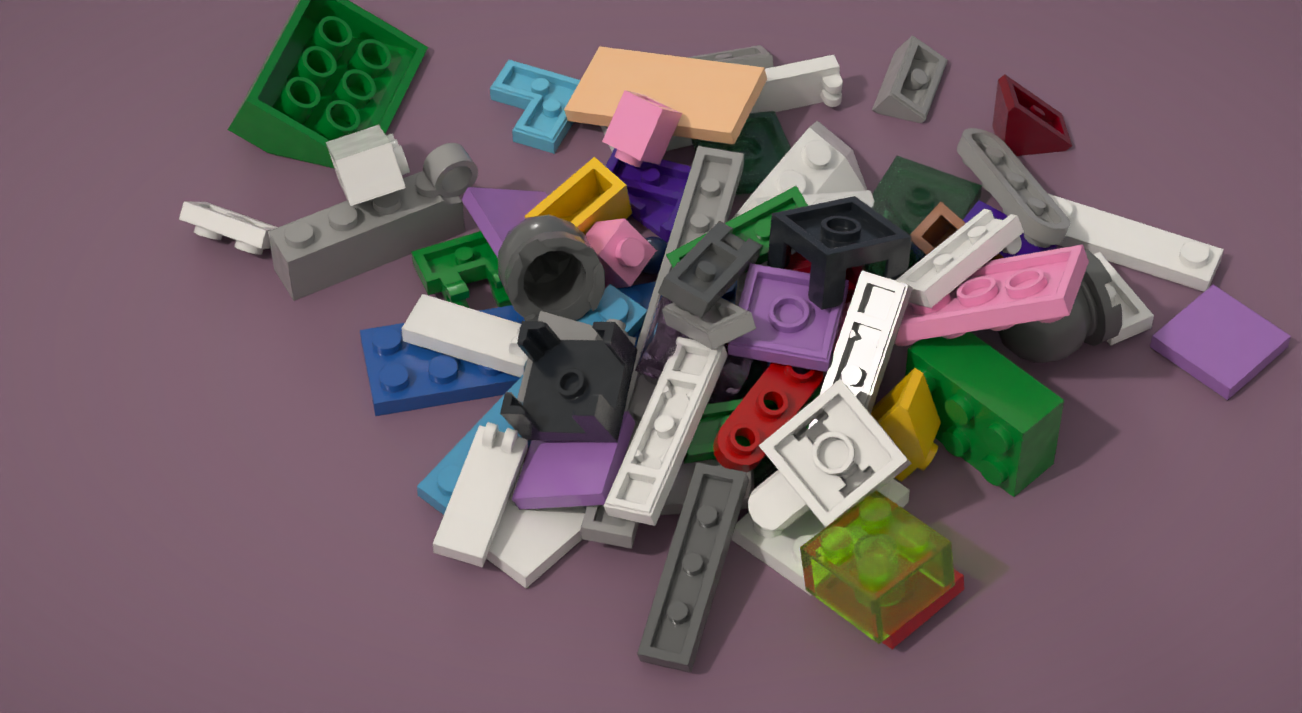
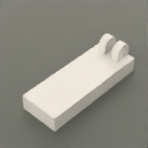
[748,55,843,118]
[895,209,1024,308]
[401,294,528,377]
[433,422,528,567]

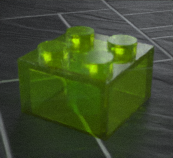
[800,490,955,644]

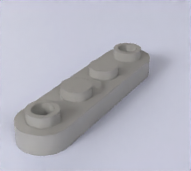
[957,128,1070,248]

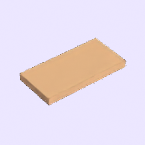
[564,46,767,144]

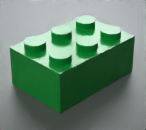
[905,332,1064,497]

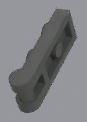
[658,221,763,319]

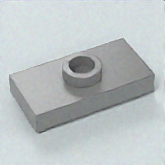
[662,298,756,350]

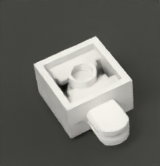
[748,379,912,531]

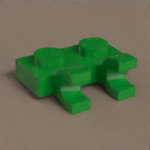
[411,231,512,308]

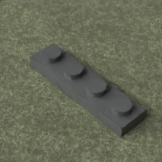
[637,462,749,673]

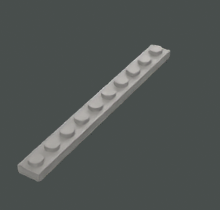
[581,146,744,549]

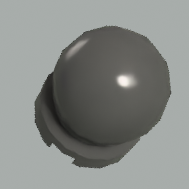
[498,214,605,321]
[998,249,1122,363]

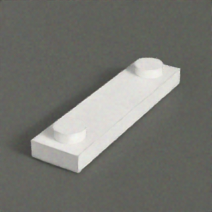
[1048,194,1224,292]
[604,337,728,526]

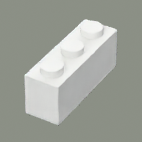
[326,125,410,206]

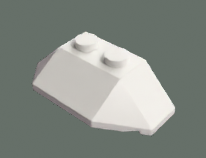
[731,121,867,220]

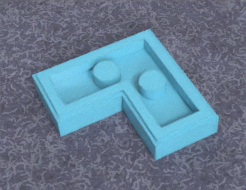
[490,60,580,154]

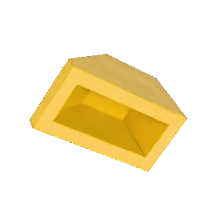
[524,157,632,235]
[871,368,941,482]

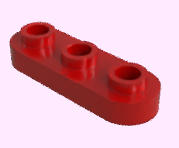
[713,362,823,472]

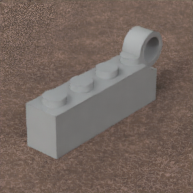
[268,143,478,301]

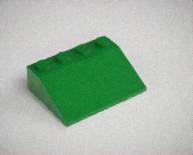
[227,0,428,169]

